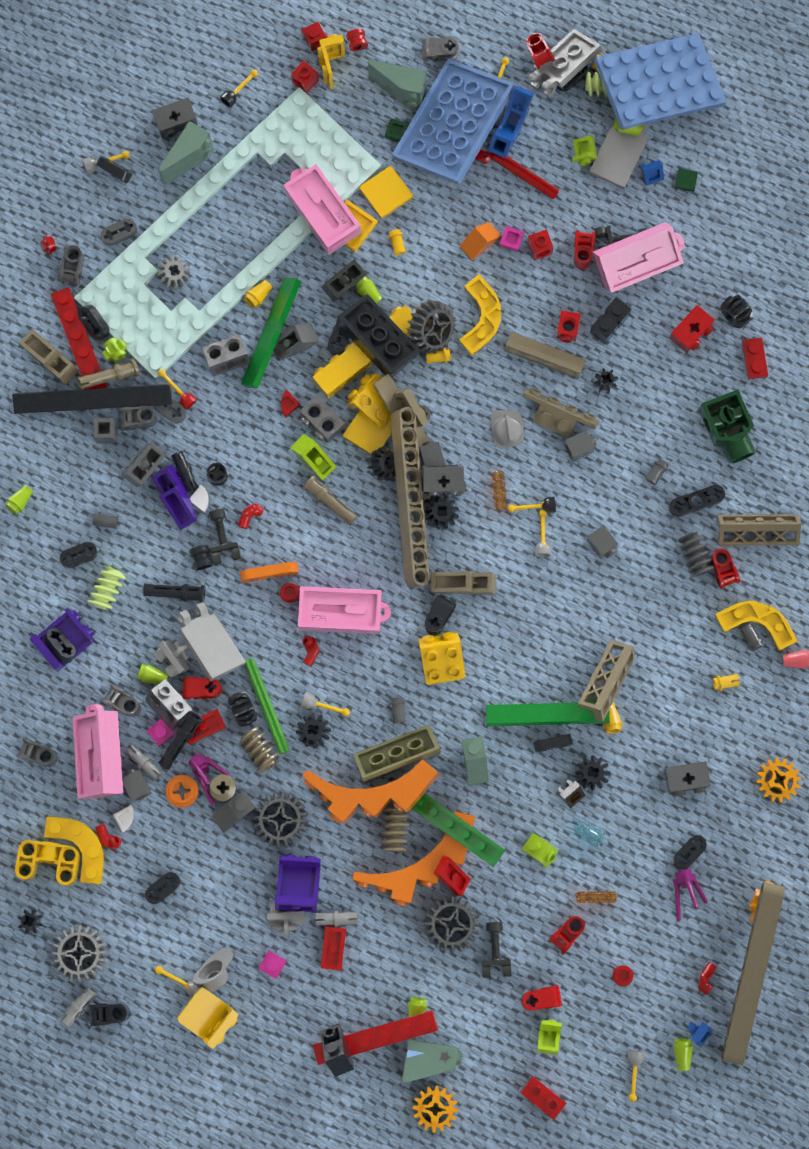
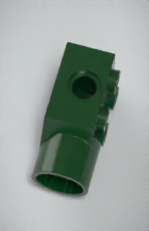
[698,390,756,464]

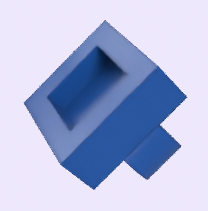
[641,160,664,186]
[687,1022,713,1047]

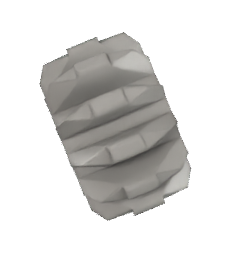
[156,255,190,290]

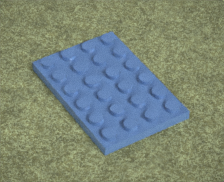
[594,33,726,130]
[392,59,515,185]

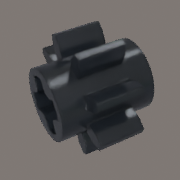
[593,368,618,394]
[18,909,44,934]

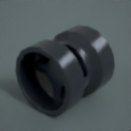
[207,463,228,486]
[189,545,214,571]

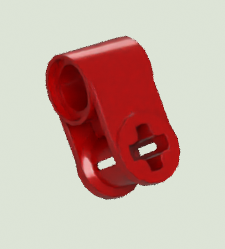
[526,33,555,69]
[573,230,596,270]
[710,549,741,590]
[182,677,222,700]
[548,916,585,955]
[521,985,563,1010]

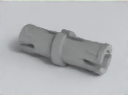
[125,744,163,782]
[315,910,357,927]
[60,986,97,1028]

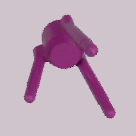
[188,754,230,806]
[673,869,708,922]

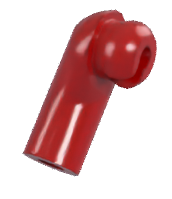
[238,504,264,529]
[302,636,320,667]
[95,824,121,849]
[698,962,717,995]

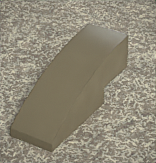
[19,329,79,385]
[431,571,496,595]

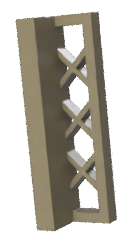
[505,332,586,379]
[718,514,801,546]
[578,640,635,722]

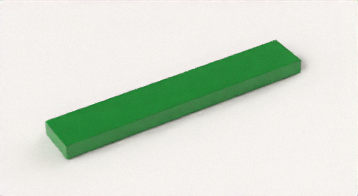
[241,278,301,389]
[486,702,610,727]
[412,793,505,867]

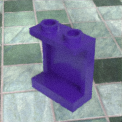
[30,608,95,672]
[275,854,321,913]

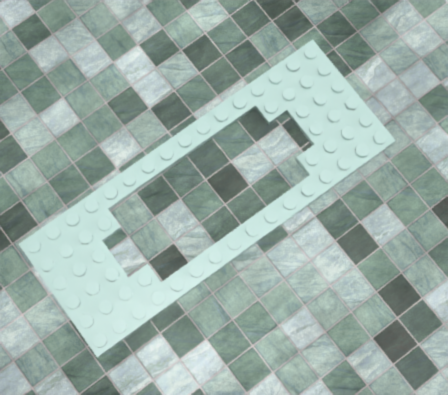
[74,87,381,380]

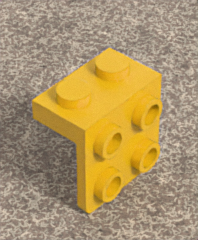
[317,34,345,89]
[346,373,391,427]
[418,632,466,685]
[177,987,239,1049]

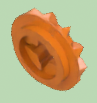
[165,775,199,808]

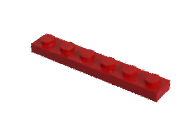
[51,287,107,389]
[313,1010,439,1065]

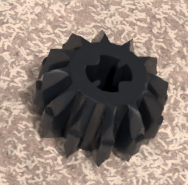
[720,294,753,329]
[367,447,396,481]
[425,496,459,530]
[228,691,257,727]
[296,713,331,749]
[575,755,610,791]

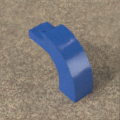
[488,86,534,158]

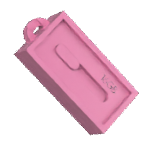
[283,164,361,255]
[593,223,685,293]
[298,586,391,634]
[72,704,123,799]

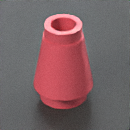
[783,649,809,669]

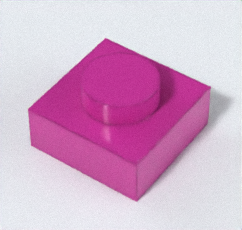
[499,226,525,252]
[146,719,175,747]
[258,951,287,979]

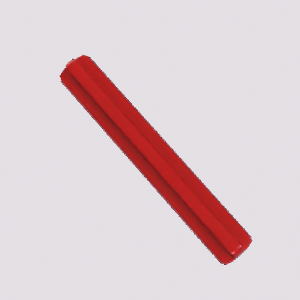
[491,153,559,199]

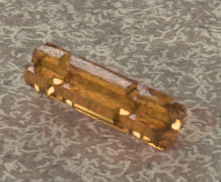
[492,471,507,510]
[576,891,617,903]

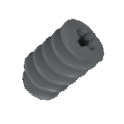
[678,532,714,577]

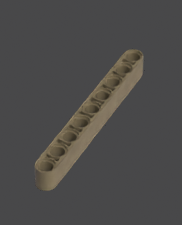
[391,407,430,588]
[721,882,785,1065]

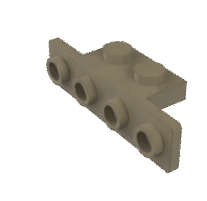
[373,374,429,448]
[523,388,599,438]

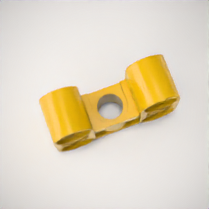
[15,840,81,886]

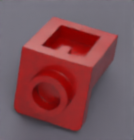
[301,22,328,51]

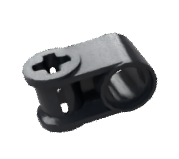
[425,595,456,636]
[89,1003,131,1026]

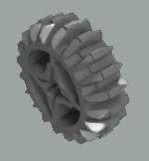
[407,300,457,354]
[253,792,308,848]
[424,896,480,953]

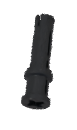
[143,583,206,603]
[158,711,203,770]

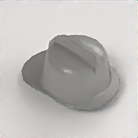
[490,410,524,449]
[193,948,233,994]

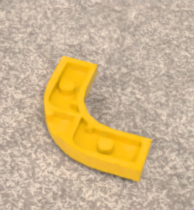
[459,274,501,356]
[714,601,798,651]
[44,817,104,884]

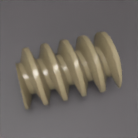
[239,726,281,773]
[209,774,236,802]
[381,808,410,852]

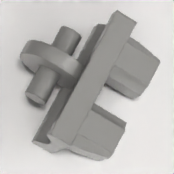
[154,640,191,677]
[267,904,306,937]

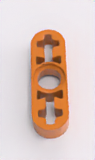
[240,562,299,583]

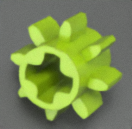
[102,338,128,362]

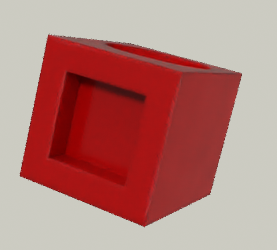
[291,60,319,94]
[527,229,554,261]
[556,310,581,343]

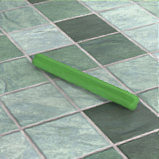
[245,658,289,754]

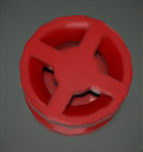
[346,28,368,52]

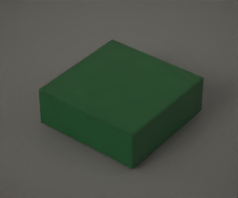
[385,118,409,142]
[675,168,698,192]

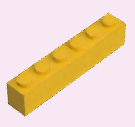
[312,304,412,399]

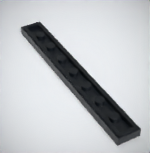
[12,384,173,414]

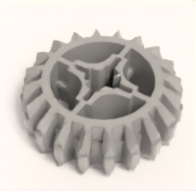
[51,925,108,982]

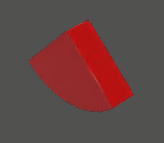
[281,390,301,418]

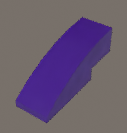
[151,464,197,530]

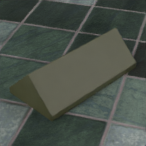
[353,725,441,784]

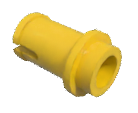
[388,229,406,256]
[426,348,451,364]
[713,674,740,692]

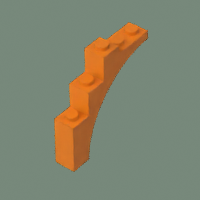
[302,759,440,823]
[352,811,475,907]

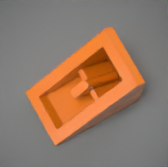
[459,222,502,261]

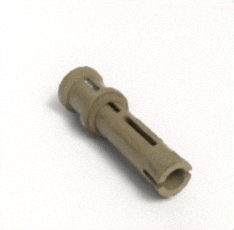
[77,359,139,390]
[302,475,358,526]

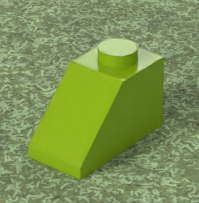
[290,434,336,481]

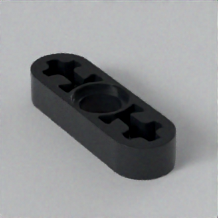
[669,485,725,517]

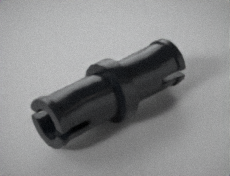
[171,451,199,492]

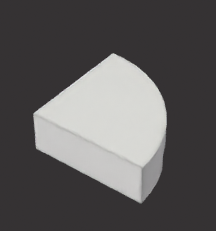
[190,485,209,513]
[113,805,134,833]

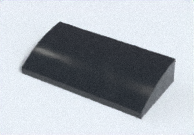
[336,294,421,378]

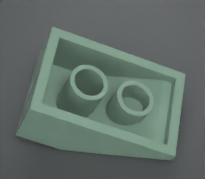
[368,59,426,109]
[158,121,213,185]

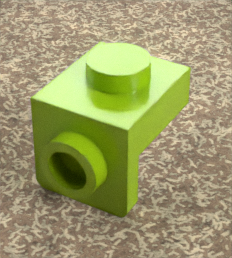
[572,135,597,166]
[521,833,558,868]
[537,1020,562,1055]

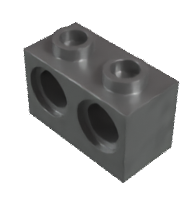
[202,335,250,377]
[300,395,345,443]
[145,679,192,730]

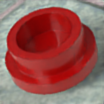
[40,235,56,255]
[280,583,300,603]
[612,965,634,986]

